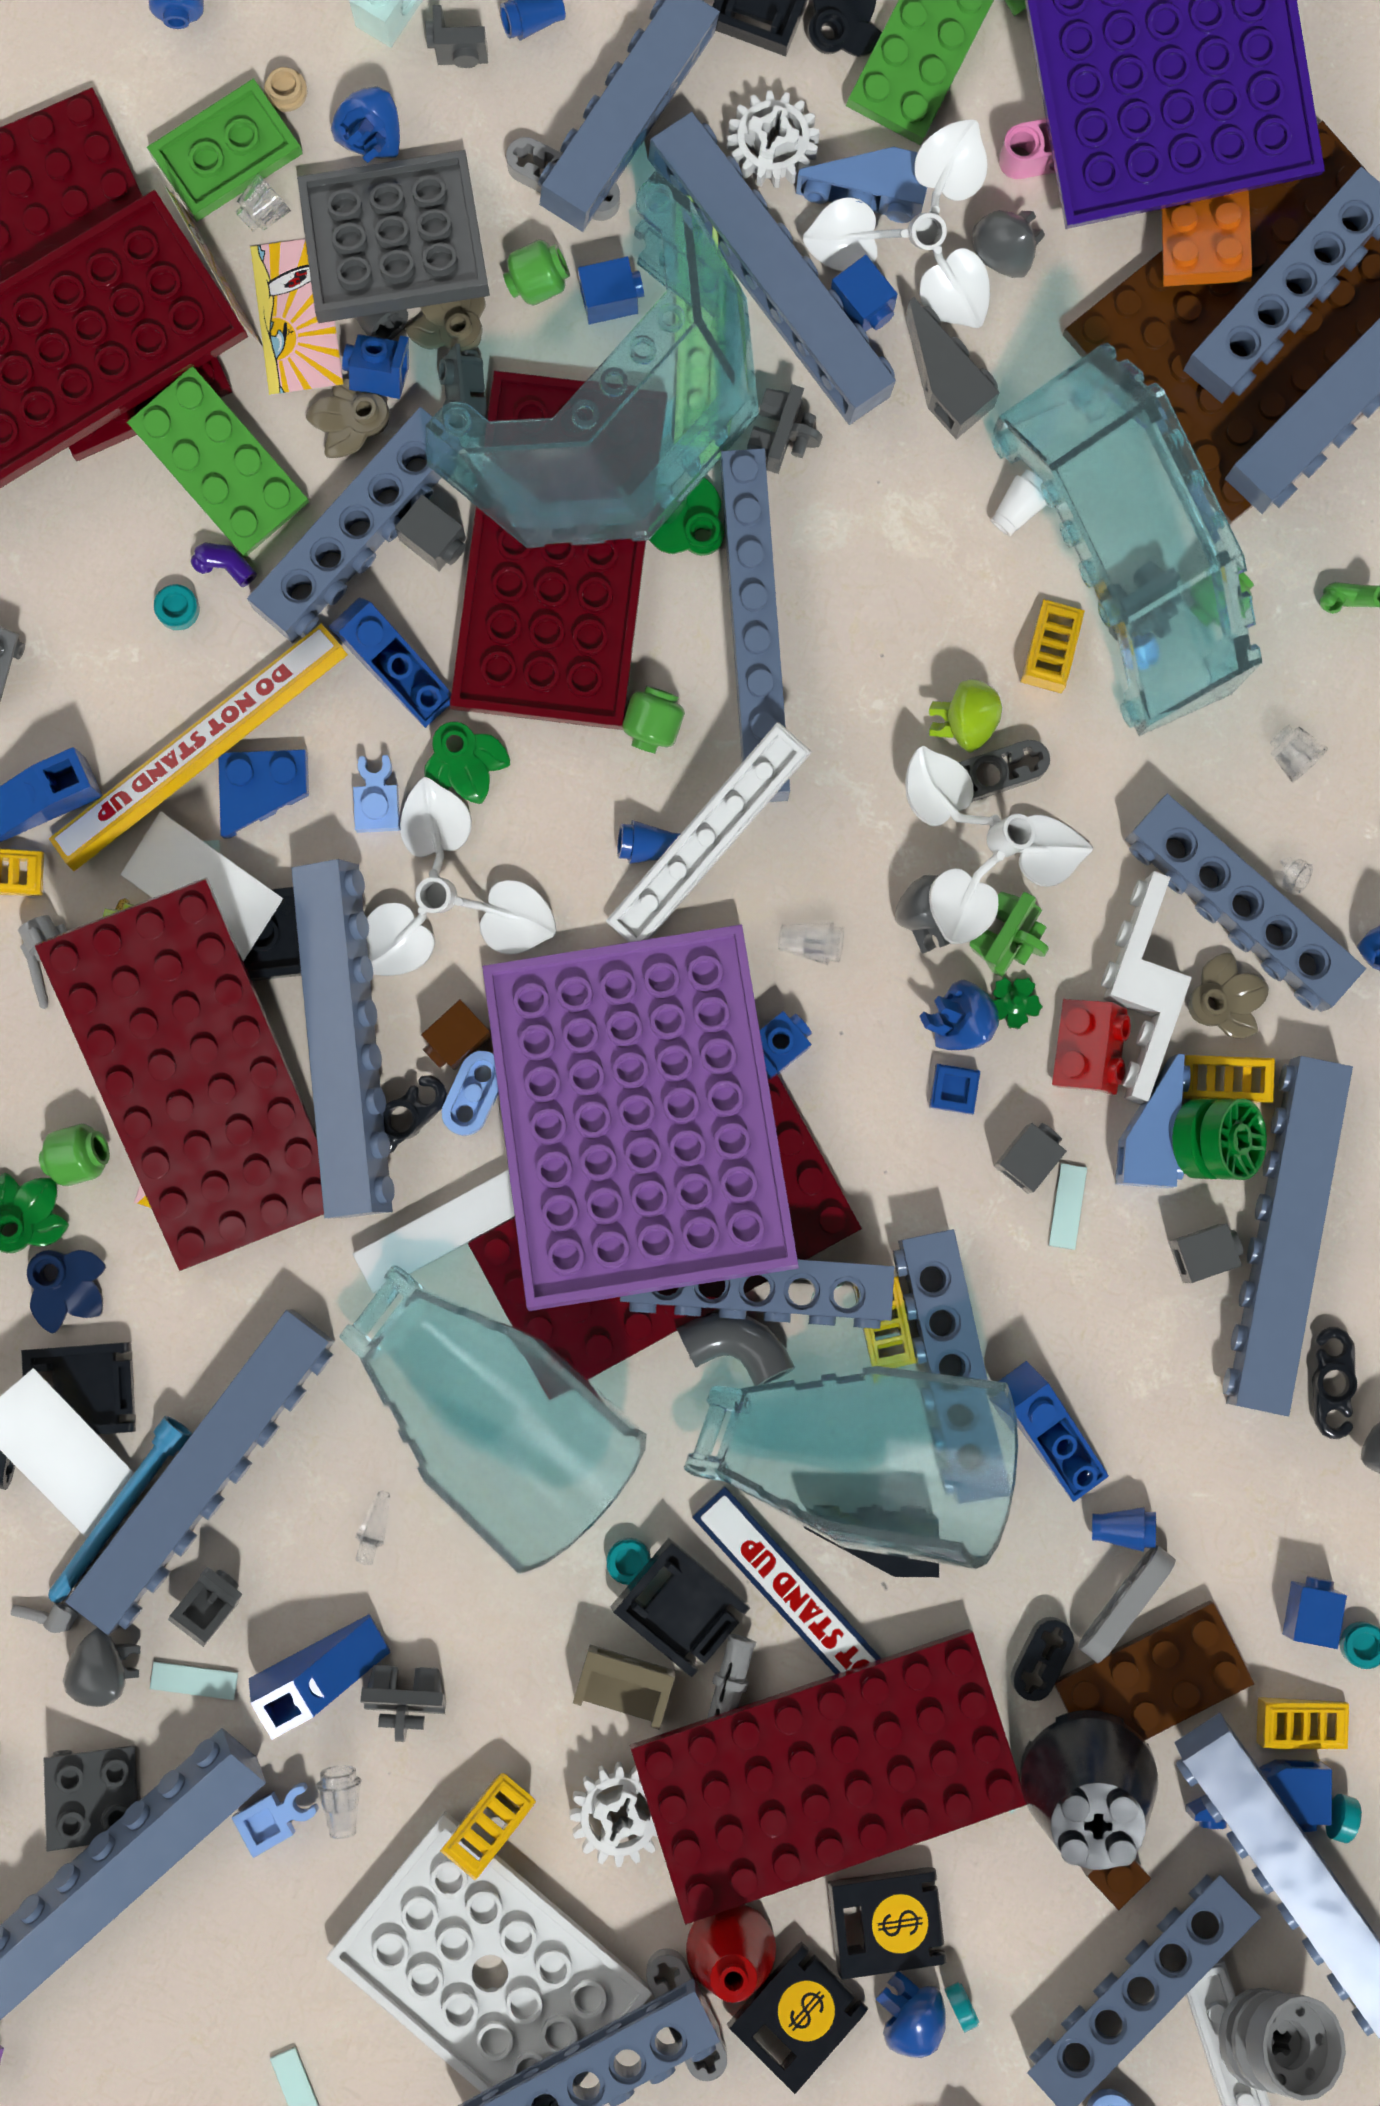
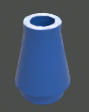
[500,0,566,41]
[617,820,681,864]
[1092,1507,1156,1552]

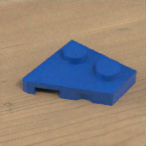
[218,749,309,839]

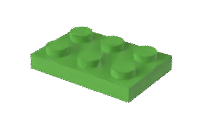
[147,78,303,222]

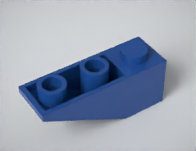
[328,597,451,728]
[0,747,103,842]
[991,1361,1109,1502]
[249,1614,390,1739]
[1186,1759,1332,1832]

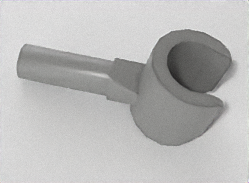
[11,1603,78,1633]

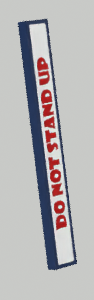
[692,1486,882,1674]

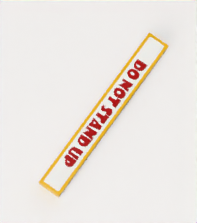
[49,623,348,872]

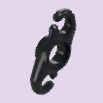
[383,1075,447,1153]
[1312,1327,1357,1439]

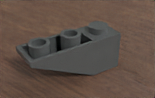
[905,297,1000,439]

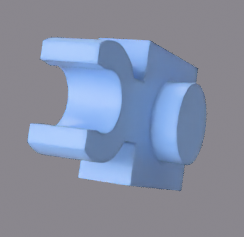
[353,755,400,833]
[232,1782,319,1858]

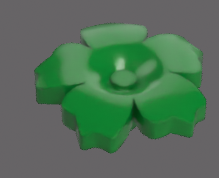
[993,977,1043,1030]

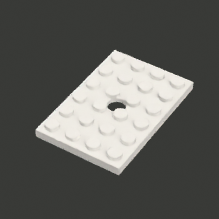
[326,1811,653,2106]

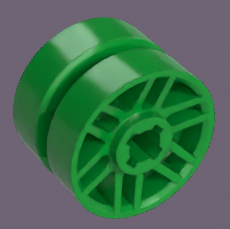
[1172,1099,1267,1180]

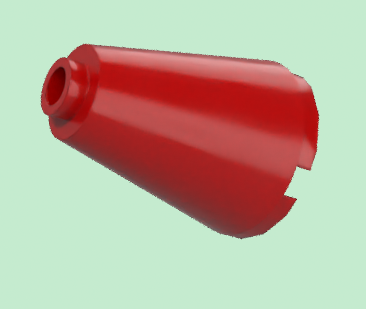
[686,1904,776,2003]

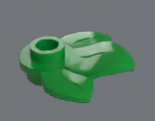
[647,475,724,556]
[424,721,510,804]
[0,1173,69,1253]

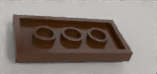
[1054,1600,1255,1741]

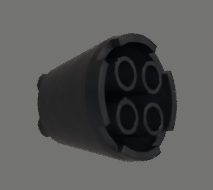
[1020,1710,1158,1870]

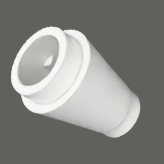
[991,470,1053,537]

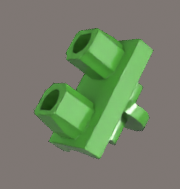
[970,892,1049,977]

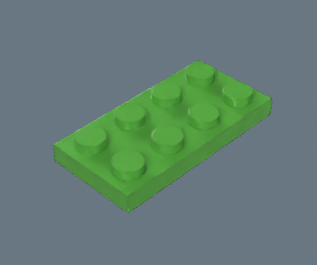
[846,0,994,146]
[127,366,309,558]

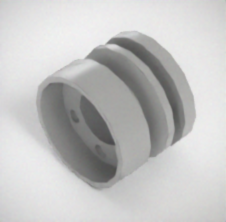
[1218,1988,1346,2101]

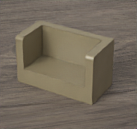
[573,1644,675,1730]

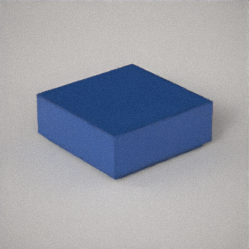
[929,1064,980,1115]

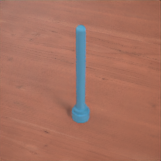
[48,1416,192,1603]

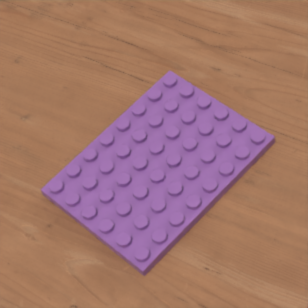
[482,924,799,1311]

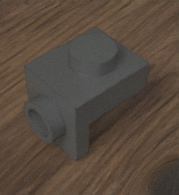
[426,5,488,68]
[168,1567,242,1647]

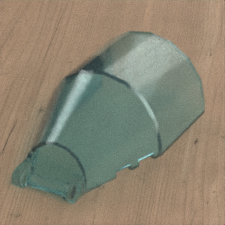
[339,1265,647,1573]
[684,1366,1018,1569]

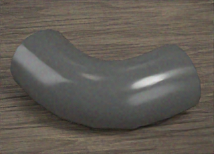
[676,1312,795,1388]

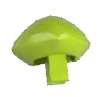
[929,679,1002,753]

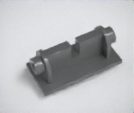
[438,343,488,439]

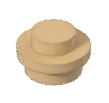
[264,67,307,112]

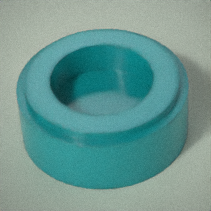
[154,584,200,630]
[607,1538,651,1585]
[1340,1622,1380,1669]
[1325,1794,1362,1843]
[944,1982,980,2033]

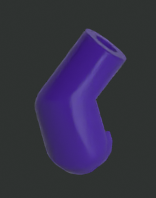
[191,542,257,587]

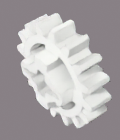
[727,91,820,188]
[570,1762,658,1867]

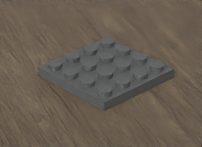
[297,150,490,323]

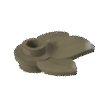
[405,297,486,352]
[306,378,389,458]
[1188,953,1269,1039]

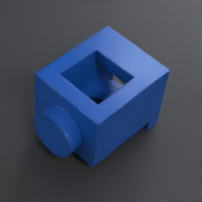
[342,334,409,399]
[760,1011,812,1079]

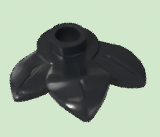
[808,0,882,57]

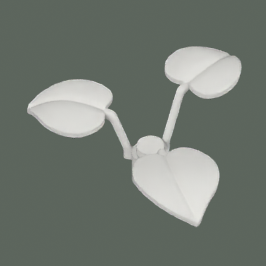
[803,120,990,328]
[905,746,1093,944]
[366,777,556,976]

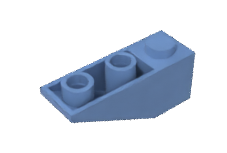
[796,147,928,223]
[1116,1054,1191,1189]

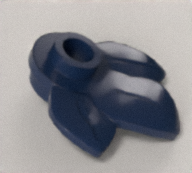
[27,1250,106,1334]

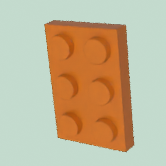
[1161,190,1252,287]

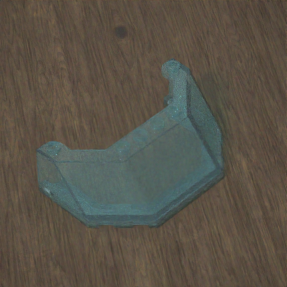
[425,171,759,548]
[991,342,1263,736]

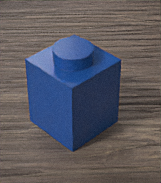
[831,254,898,332]
[578,256,644,325]
[1282,1576,1347,1649]

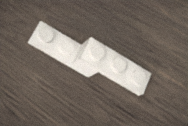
[1101,871,1192,1104]

